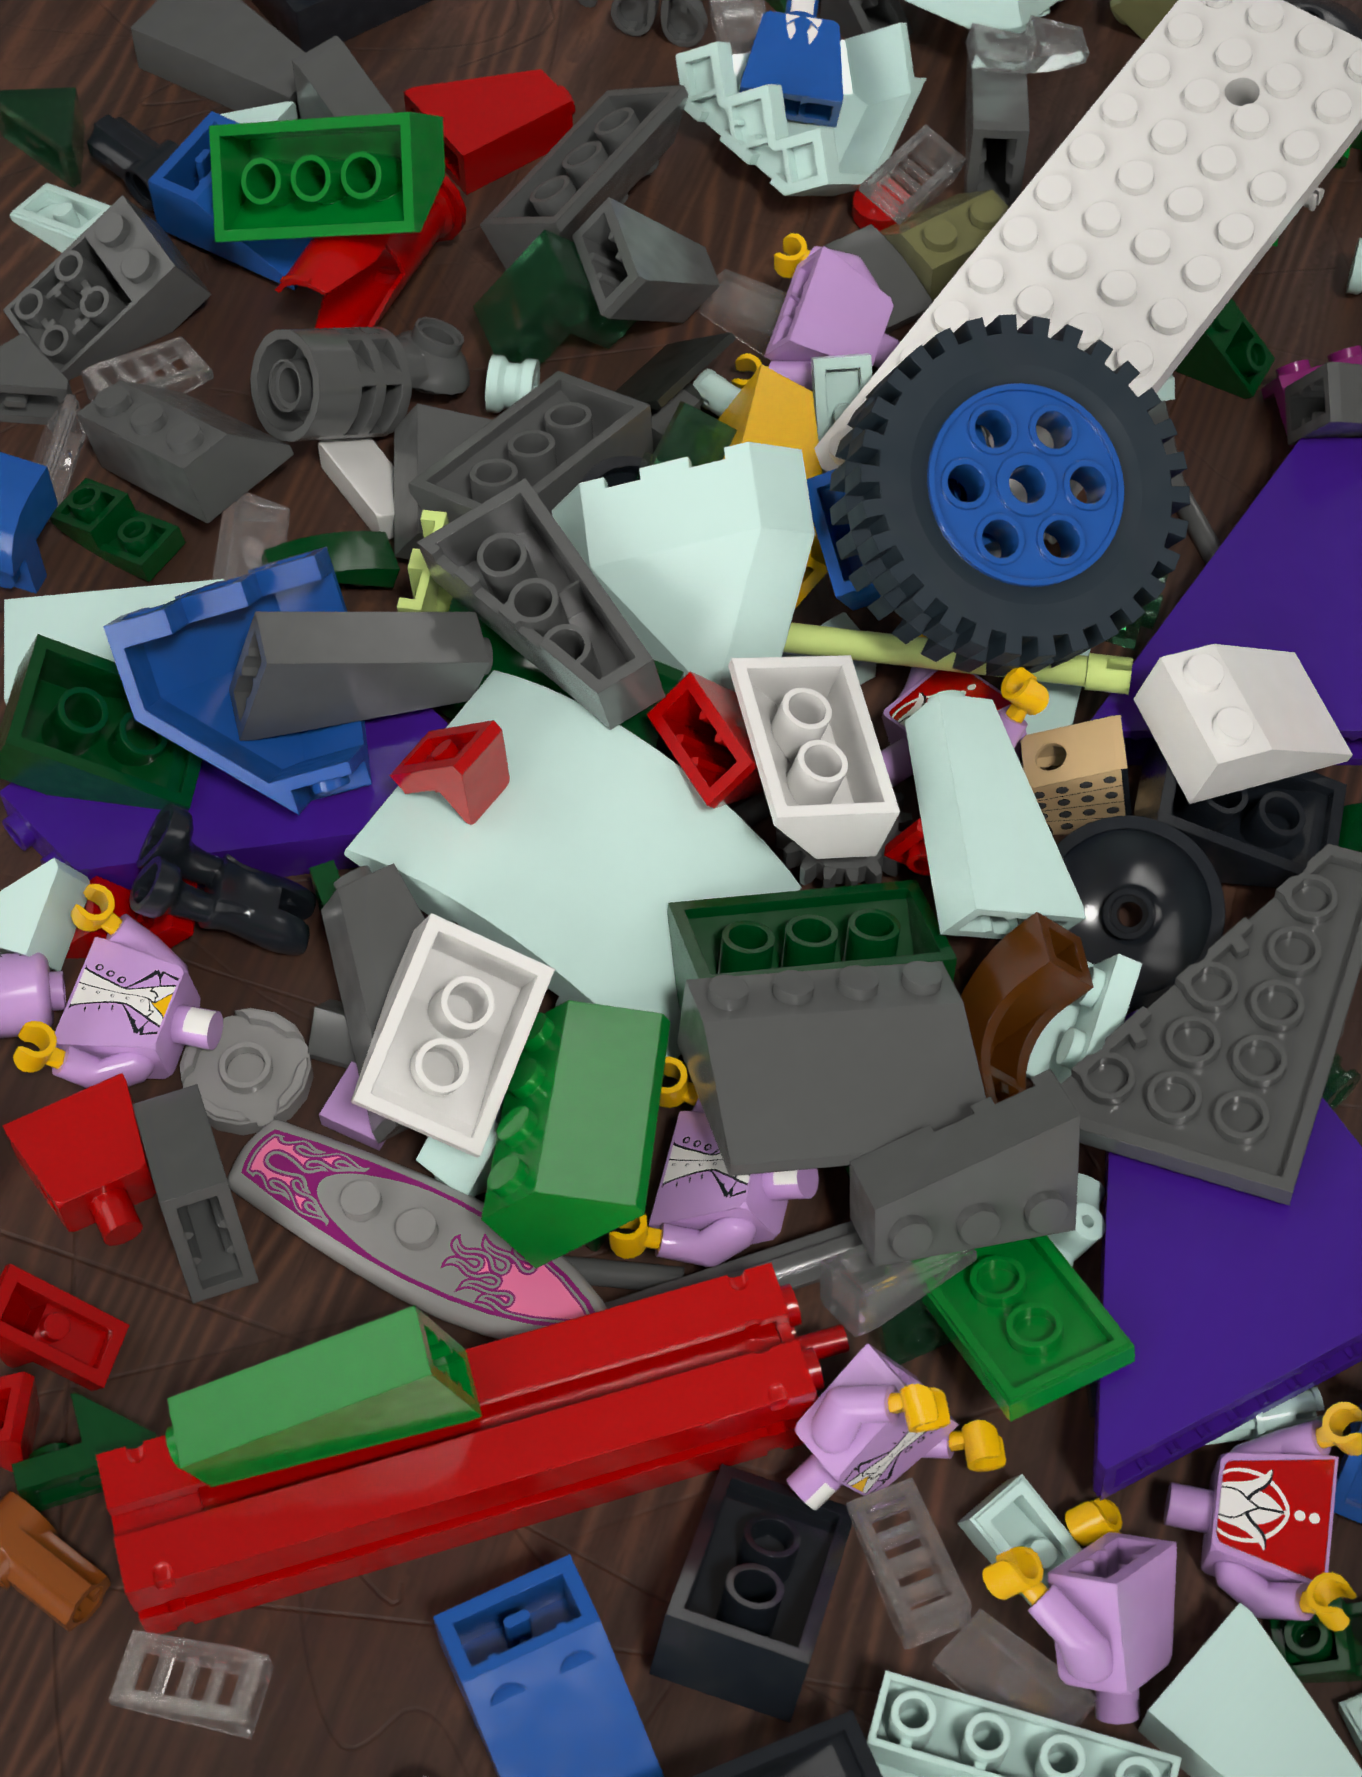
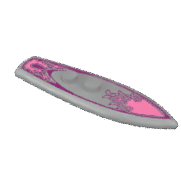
[227,1120,607,1339]

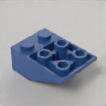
[148,111,312,290]
[433,1554,664,1777]

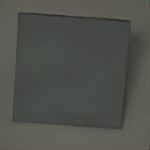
[615,332,736,409]

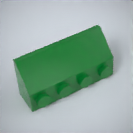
[209,112,445,242]
[481,1000,671,1269]

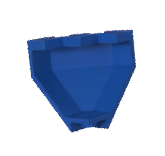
[103,547,372,815]

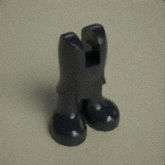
[129,803,317,956]

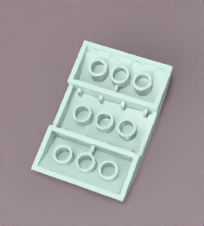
[344,670,802,1078]

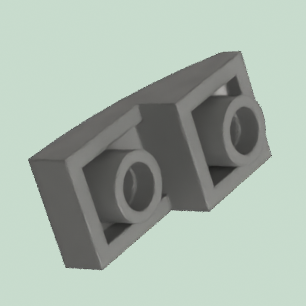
[824,224,933,334]

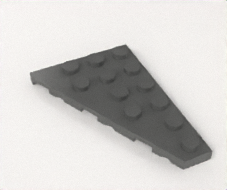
[1061,844,1362,1205]

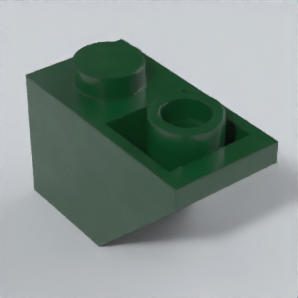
[1175,298,1275,399]

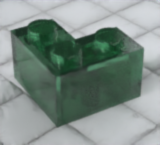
[473,229,637,365]

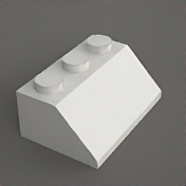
[728,655,900,859]

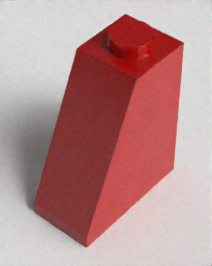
[404,69,576,195]
[647,671,764,808]

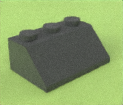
[76,380,294,524]

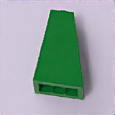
[166,1305,482,1487]

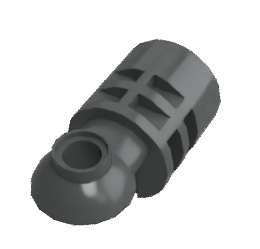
[251,317,470,442]

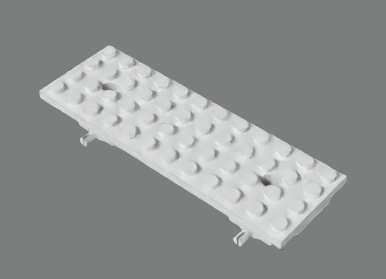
[814,0,1362,544]

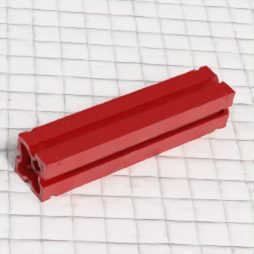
[96,1262,849,1638]

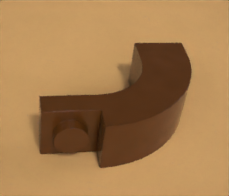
[960,912,1094,1104]

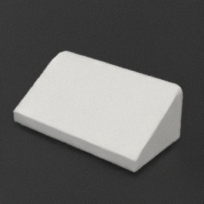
[318,437,394,540]

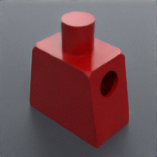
[2,1073,156,1246]

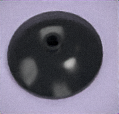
[1057,815,1226,1010]

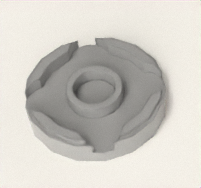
[180,1008,314,1135]

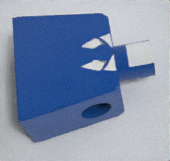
[739,0,844,127]

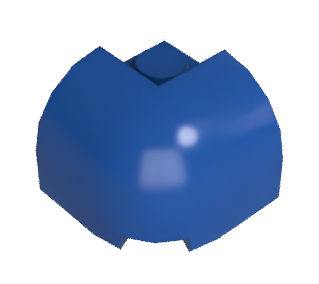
[0,452,58,594]

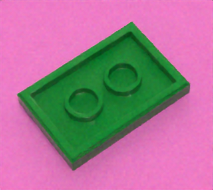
[902,1235,1135,1422]

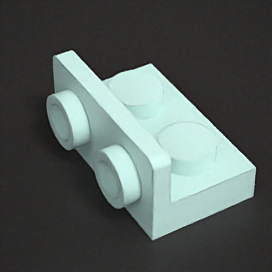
[1026,954,1142,1084]

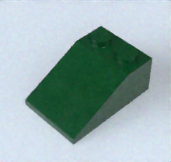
[0,634,203,811]

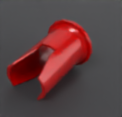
[275,174,467,328]

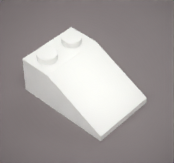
[1134,644,1353,804]
[351,913,555,1158]

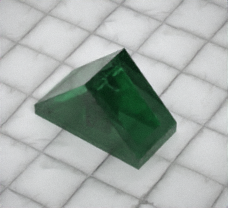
[0,87,85,188]

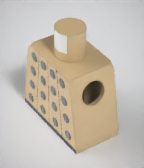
[1020,715,1132,835]

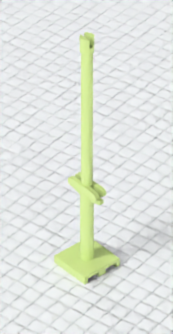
[397,510,1133,695]

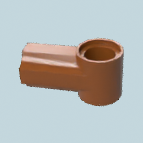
[0,1491,111,1633]

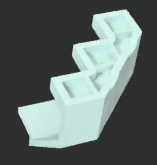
[675,22,926,196]
[552,442,815,692]

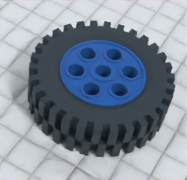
[830,314,1190,676]

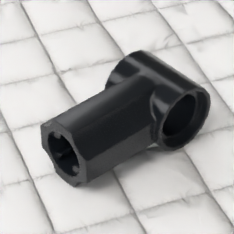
[86,114,179,211]

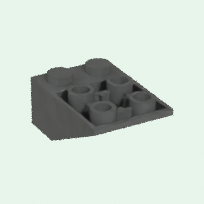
[3,195,212,380]

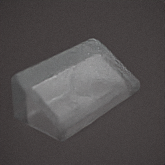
[32,394,86,522]
[213,492,290,581]

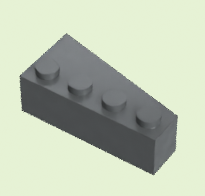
[417,478,665,730]

